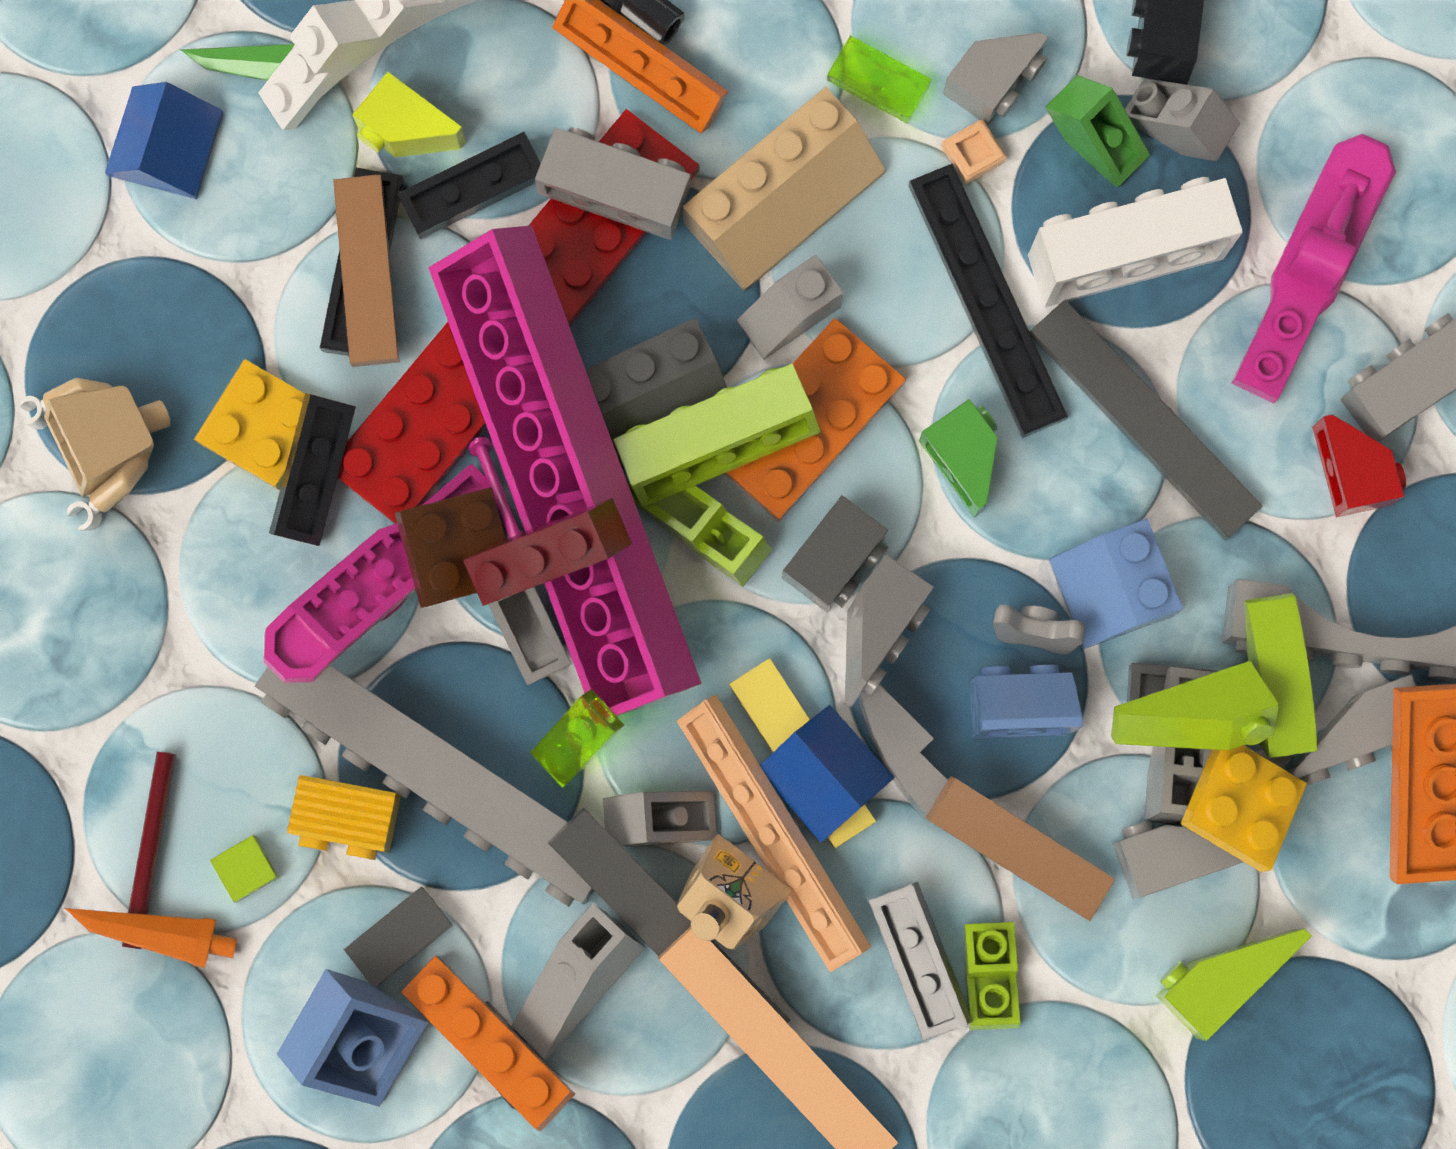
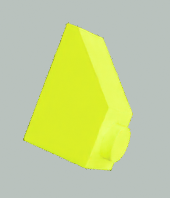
[352,72,466,157]

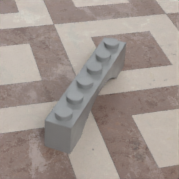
[1222,579,1456,681]

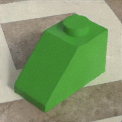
[1045,75,1150,187]
[919,399,998,517]

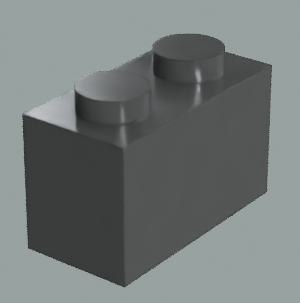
[782,495,889,612]

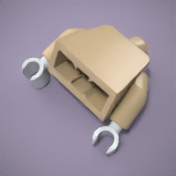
[19,378,170,531]

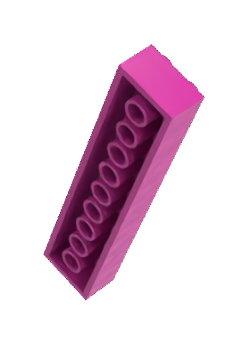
[428,225,702,723]

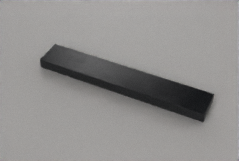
[908,163,1068,438]

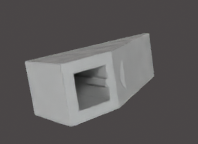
[845,554,934,707]
[1287,675,1416,786]
[512,903,646,1060]

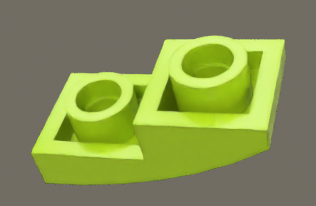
[964,922,1021,1030]

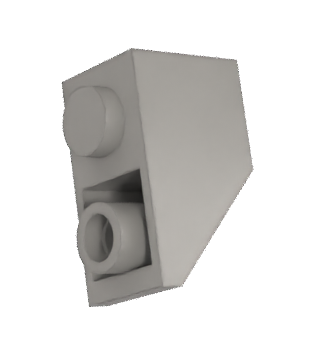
[943,32,1048,126]
[1125,78,1240,162]

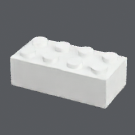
[1028,177,1243,308]

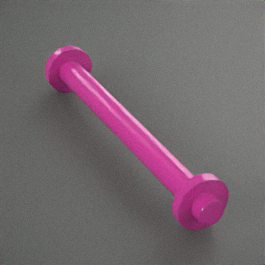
[468,437,523,538]

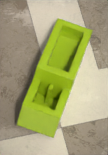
[628,481,772,587]
[1244,593,1318,758]

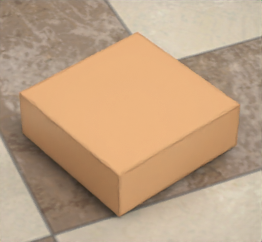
[941,119,1007,185]

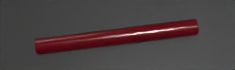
[122,752,176,949]

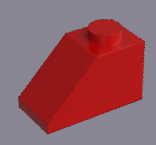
[1312,414,1406,518]

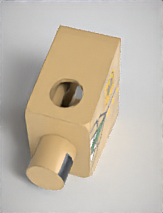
[677,834,793,950]

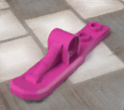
[1231,134,1396,403]
[263,463,498,683]

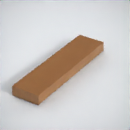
[333,174,400,367]
[925,776,1115,921]

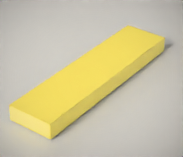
[729,658,876,849]

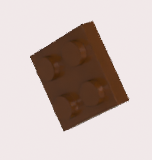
[395,487,506,608]

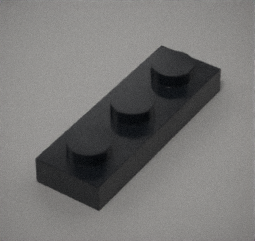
[397,132,541,239]
[269,393,356,546]

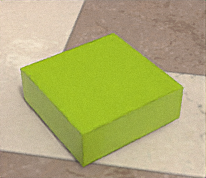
[210,835,279,903]

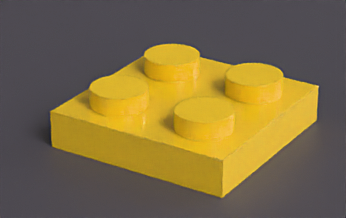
[194,359,305,490]
[1180,745,1307,872]

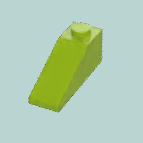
[1111,661,1279,750]
[1156,929,1312,1041]

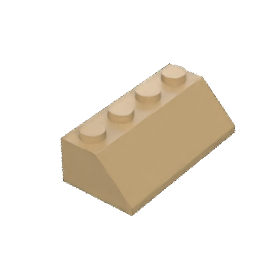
[682,86,886,292]

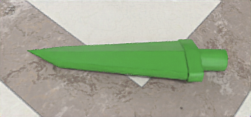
[179,44,295,81]

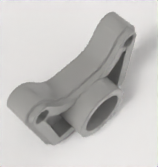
[993,605,1085,654]

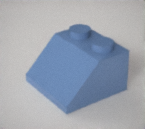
[1049,518,1183,650]
[969,665,1083,739]
[277,969,428,1107]

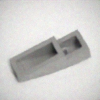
[488,533,571,685]
[858,684,948,818]

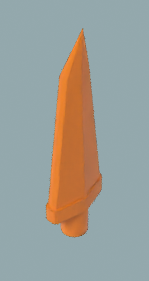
[65,908,237,968]

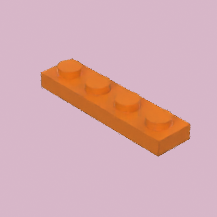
[552,0,729,134]
[401,956,576,1131]

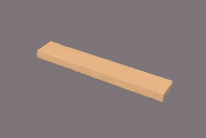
[677,695,871,972]
[657,926,898,1149]

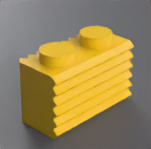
[287,775,401,860]

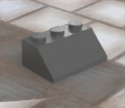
[585,318,727,469]

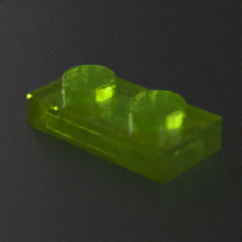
[827,35,932,124]
[530,689,624,788]

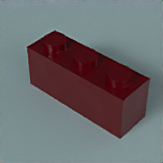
[463,498,632,606]

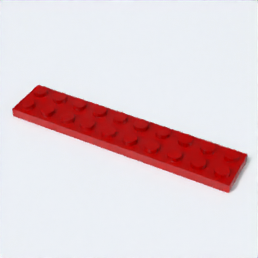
[337,109,700,524]

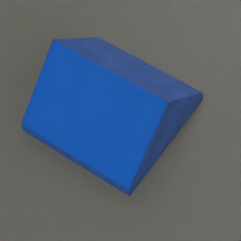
[105,82,223,199]
[760,705,895,843]

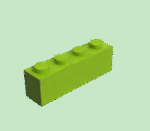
[613,363,821,508]

